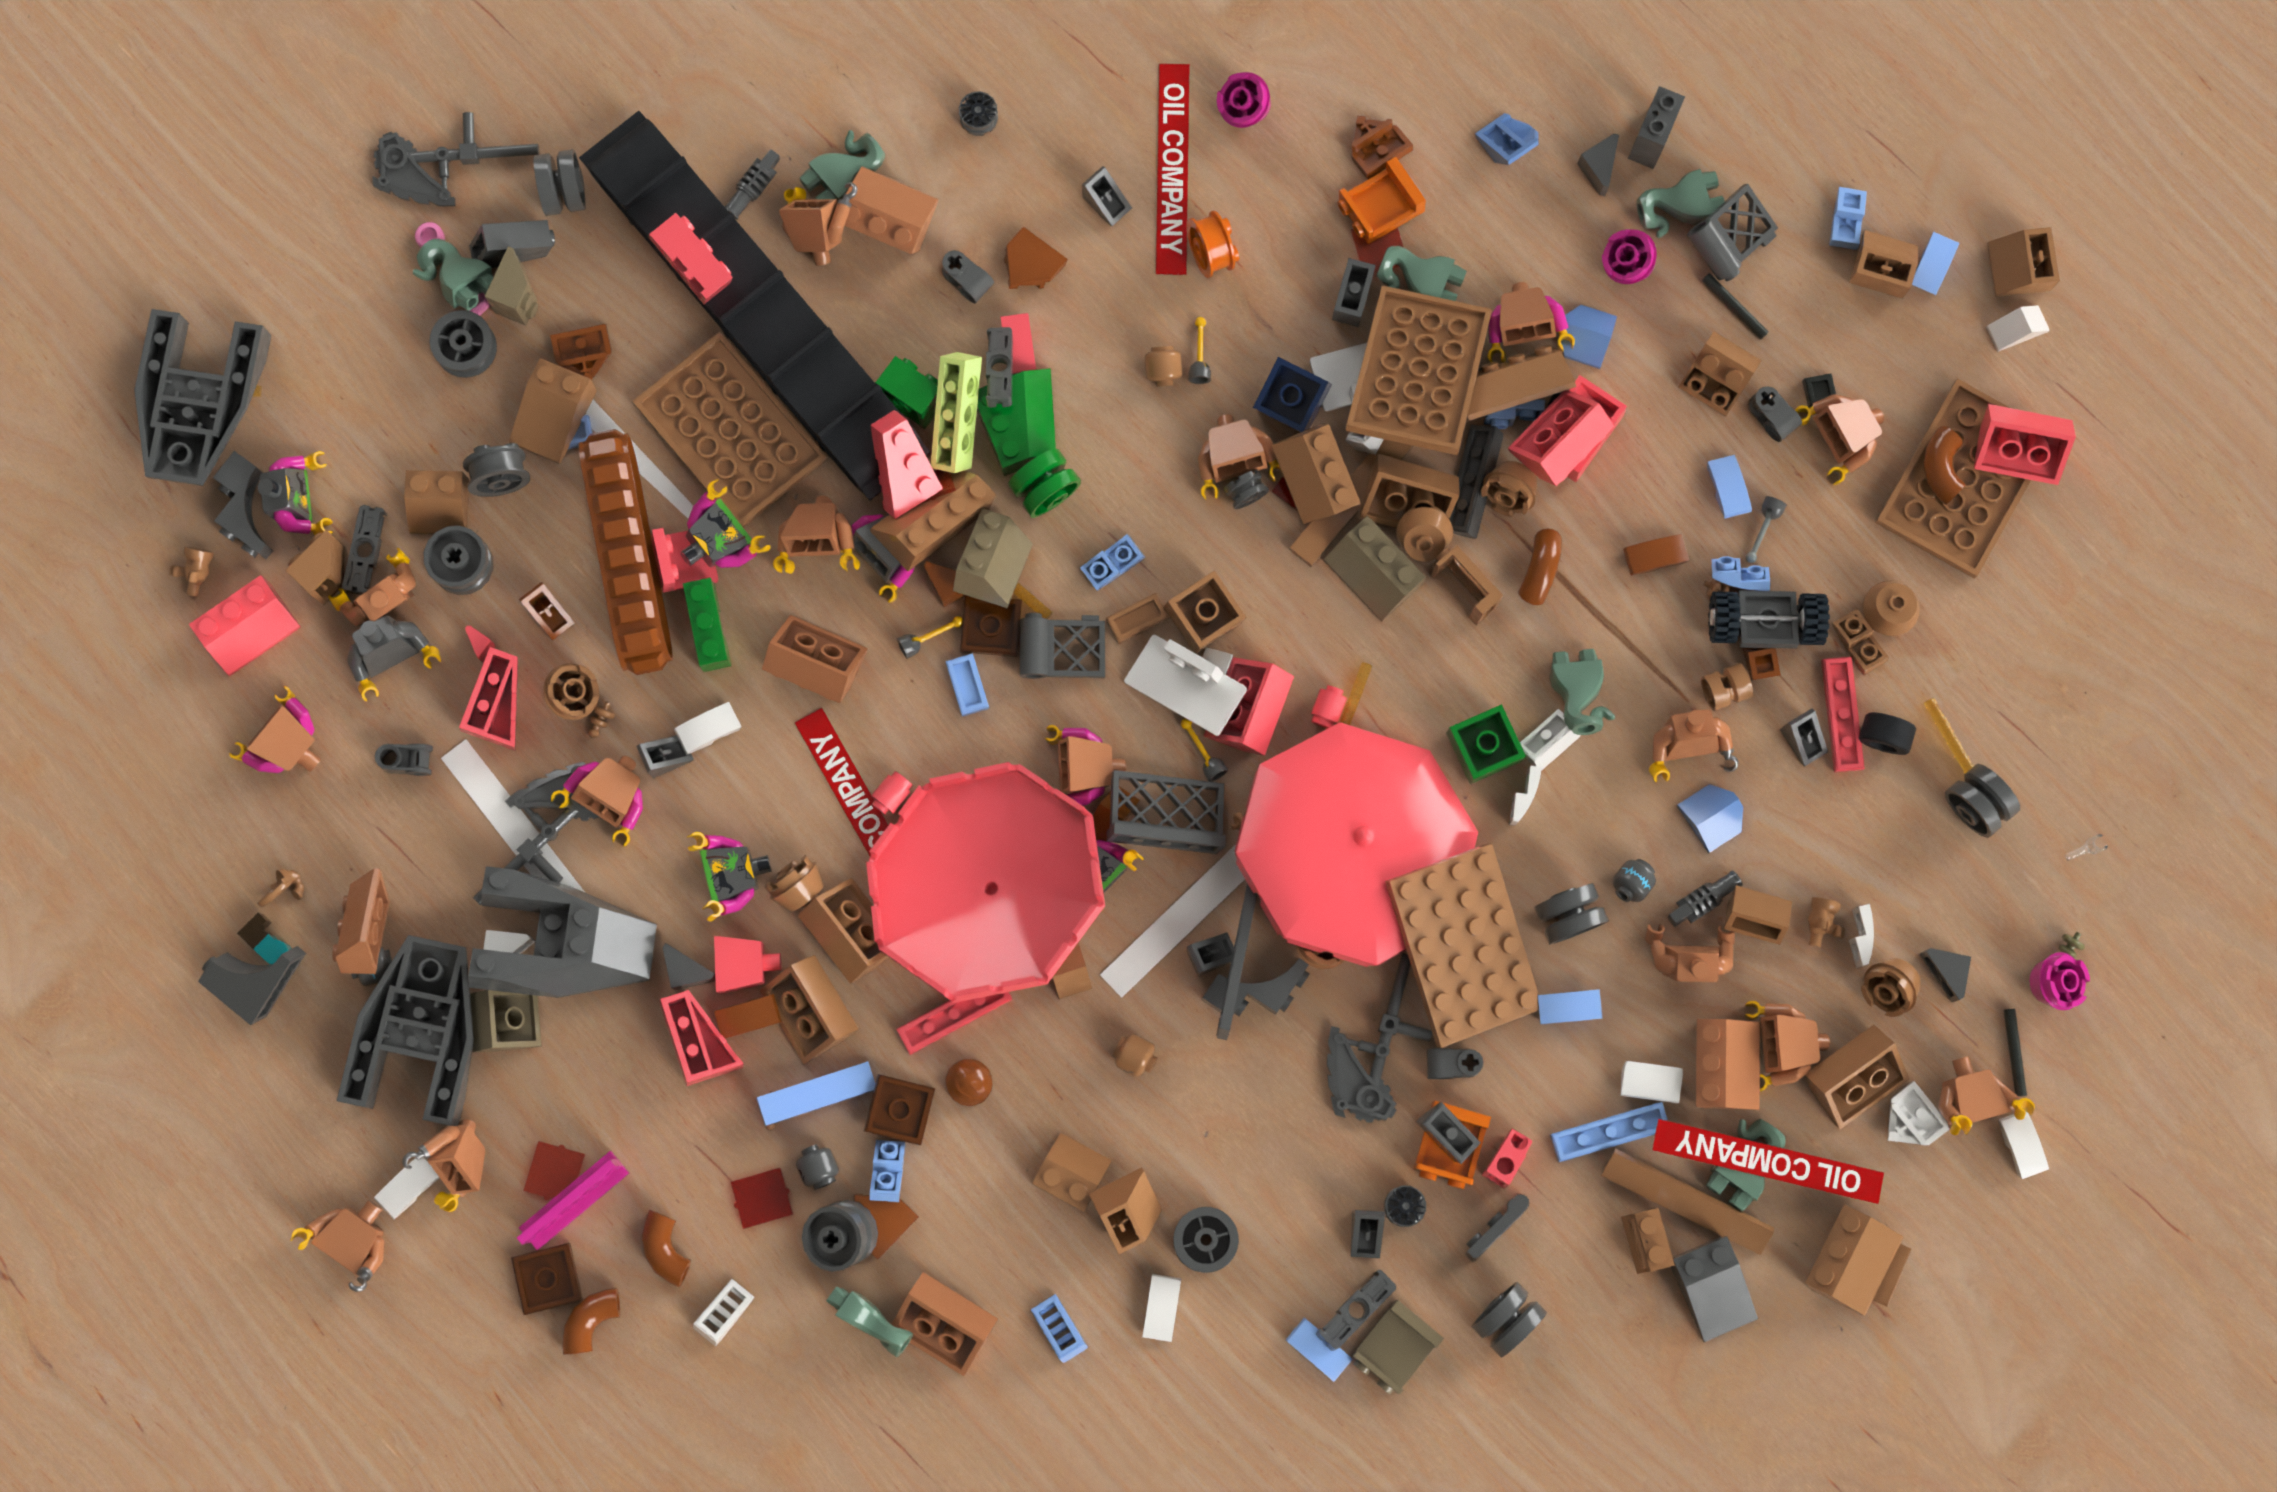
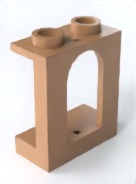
[1431,545,1504,626]

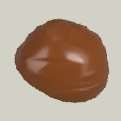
[945,1059,993,1106]

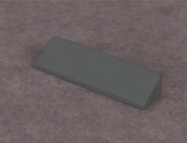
[1449,424,1504,539]

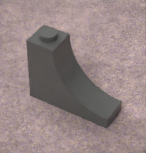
[198,946,306,1025]

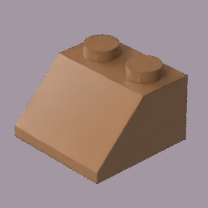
[404,470,470,534]
[1032,1133,1112,1212]

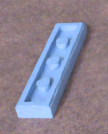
[756,1061,875,1126]
[1550,1102,1668,1163]

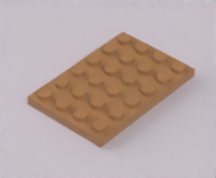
[1346,285,1492,456]
[632,331,828,528]
[1875,378,2031,579]
[1385,843,1539,1048]

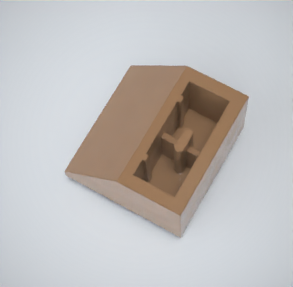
[1987,227,2060,297]
[1849,230,1918,299]
[1678,331,1762,416]
[285,530,344,606]
[1089,1167,1162,1254]

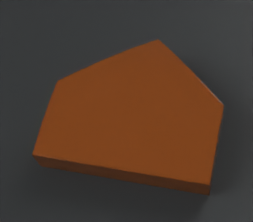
[1351,116,1413,179]
[1004,227,1068,289]
[550,324,612,380]
[853,1194,919,1260]

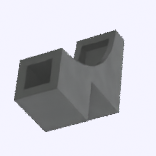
[213,451,273,560]
[1202,958,1310,1017]

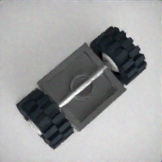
[1708,590,1830,649]

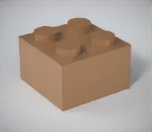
[1163,570,1247,654]

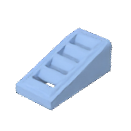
[1031,1294,1088,1363]

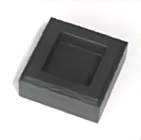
[1802,373,1836,407]

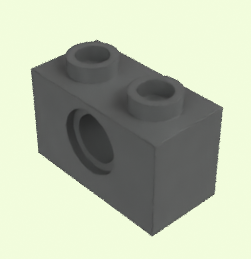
[1332,258,1376,327]

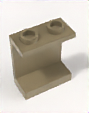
[1352,1300,1444,1394]

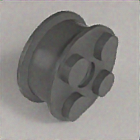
[430,310,497,378]
[463,443,530,497]
[1173,1207,1239,1273]

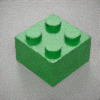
[875,356,938,429]
[1446,704,1526,784]

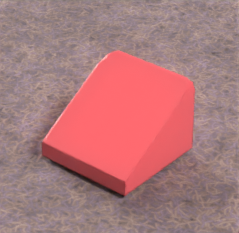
[465,625,496,663]

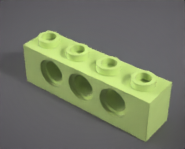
[931,352,982,473]

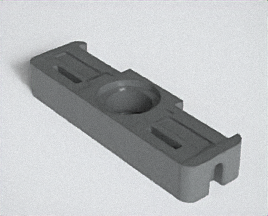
[985,327,1013,408]
[342,505,388,595]
[1316,1270,1396,1351]

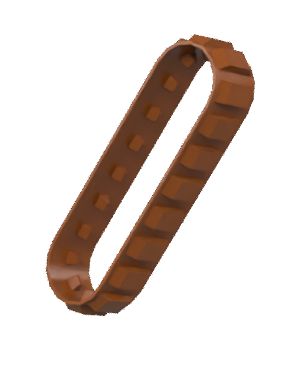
[579,429,673,675]

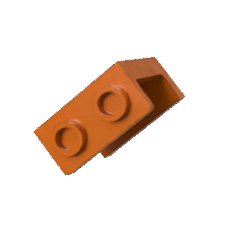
[1337,157,1426,245]
[1414,1100,1491,1190]

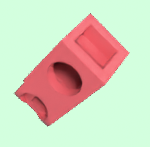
[1482,1128,1533,1189]

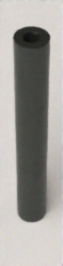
[1702,273,1769,339]
[2004,1009,2027,1097]

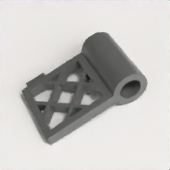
[1687,184,1778,281]
[1020,613,1105,679]

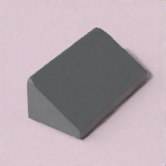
[1416,1102,1481,1164]

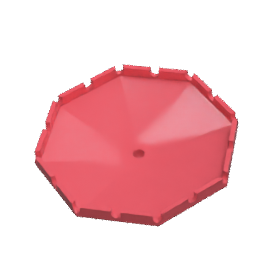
[1234,723,1478,967]
[866,762,1105,1003]

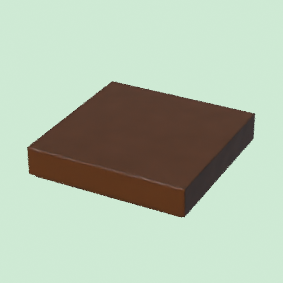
[960,595,1022,657]
[864,1074,935,1145]
[511,1243,583,1315]

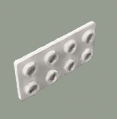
[1310,343,1367,412]
[1124,635,1247,736]

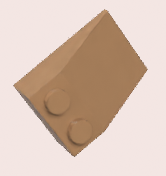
[509,358,597,464]

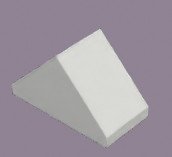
[1986,305,2050,352]
[483,930,536,954]

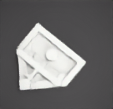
[1887,1081,1949,1145]

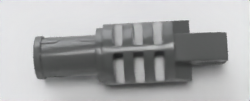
[724,149,780,220]
[1668,870,1743,927]

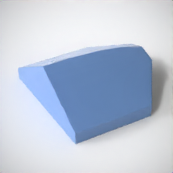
[1475,113,1539,165]
[1561,305,1617,369]
[1676,784,1743,853]

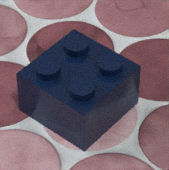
[1253,357,1332,432]

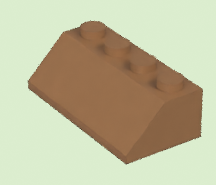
[1467,345,1576,420]
[870,471,996,572]

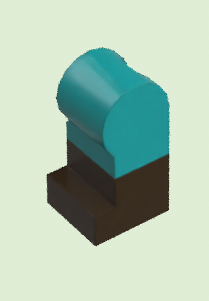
[237,913,292,964]

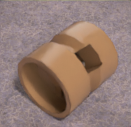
[1701,663,1753,711]

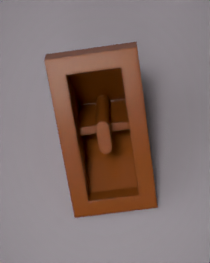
[924,561,965,607]
[519,582,575,640]
[1093,786,1140,841]

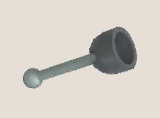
[1746,496,1787,563]

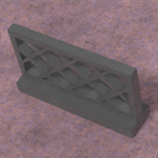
[1106,770,1226,854]

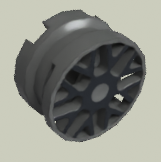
[959,91,998,136]
[1224,470,1269,509]
[1384,1186,1426,1227]

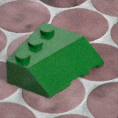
[977,368,1056,476]

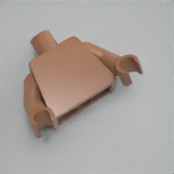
[1645,924,1735,982]

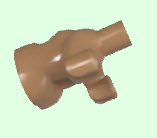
[169,547,214,596]
[1808,897,1845,948]

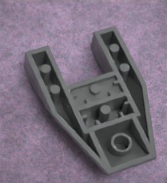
[134,309,272,486]
[468,866,657,998]
[337,935,474,1126]

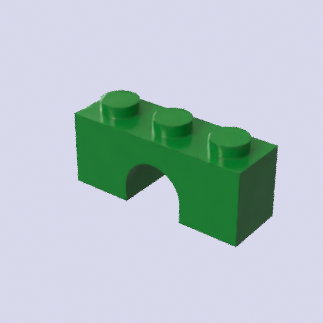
[683,577,732,672]

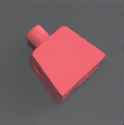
[714,936,782,994]

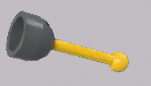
[1188,317,1211,384]
[897,616,963,659]
[1181,718,1228,782]

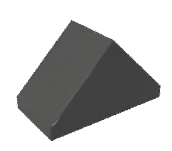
[1577,134,1619,196]
[1082,166,1132,226]
[1780,709,1828,767]
[636,736,694,779]
[1186,932,1234,977]
[663,943,716,990]
[1919,948,1971,1002]
[1351,1210,1385,1258]

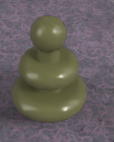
[2059,932,2085,958]

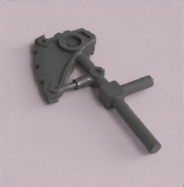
[372,112,540,206]
[473,762,602,905]
[1327,953,1432,1123]

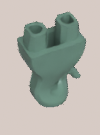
[800,130,885,202]
[1636,169,1725,239]
[413,239,494,311]
[1376,246,1467,301]
[1549,649,1615,735]
[1706,1119,1786,1211]
[826,1286,913,1357]

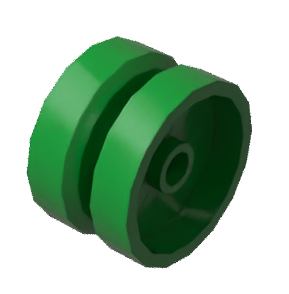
[1008,448,1081,518]

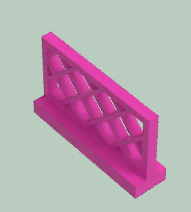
[517,1151,630,1250]

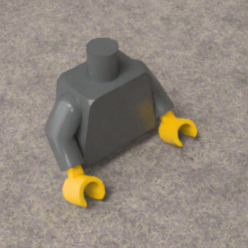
[347,616,441,702]

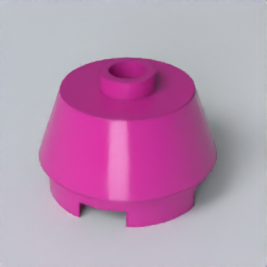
[1217,72,1271,128]
[1602,229,1657,284]
[2029,952,2090,1010]

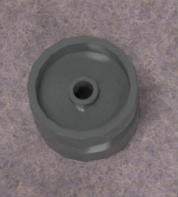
[533,149,586,216]
[423,526,494,595]
[1945,764,2020,838]
[1534,883,1609,945]
[802,1200,878,1272]
[1471,1282,1547,1358]

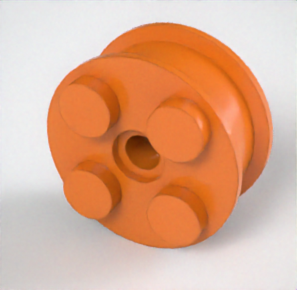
[1186,210,1239,278]

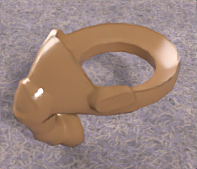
[257,868,304,907]

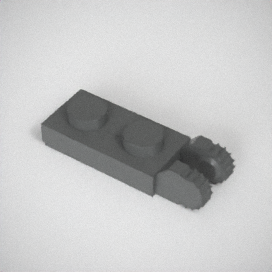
[1466,1194,1530,1261]

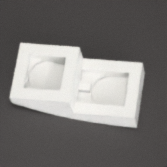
[674,702,742,755]
[1509,766,1542,825]
[1849,904,1874,968]
[1999,1111,2049,1179]
[374,1157,439,1220]
[1142,1274,1181,1342]

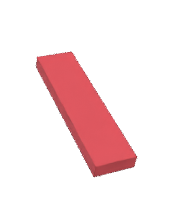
[1821,657,1865,772]
[896,992,1013,1055]

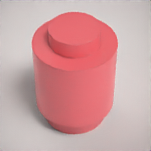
[1311,685,1347,729]
[871,771,913,815]

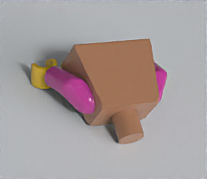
[1488,282,1575,363]
[229,686,321,773]
[1045,725,1126,806]
[551,756,643,847]

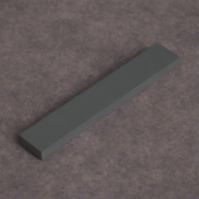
[1216,883,1257,1040]

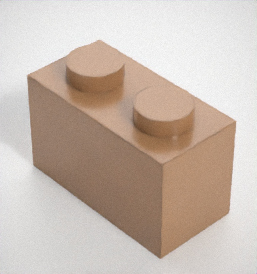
[1724,885,1792,945]

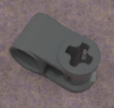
[942,250,994,304]
[1748,386,1802,442]
[375,744,433,776]
[1427,1048,1484,1079]

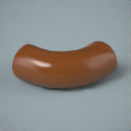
[1923,426,1966,505]
[1518,528,1562,605]
[642,1209,691,1287]
[562,1288,620,1355]

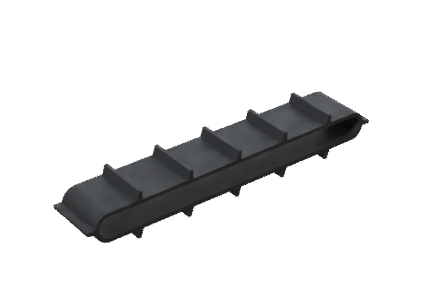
[579,111,930,501]

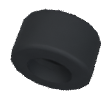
[1859,712,1916,755]

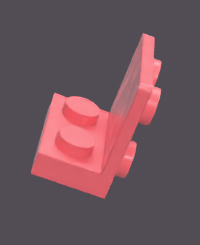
[651,528,718,593]

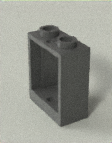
[1628,86,1685,169]

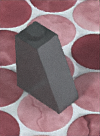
[469,220,555,269]

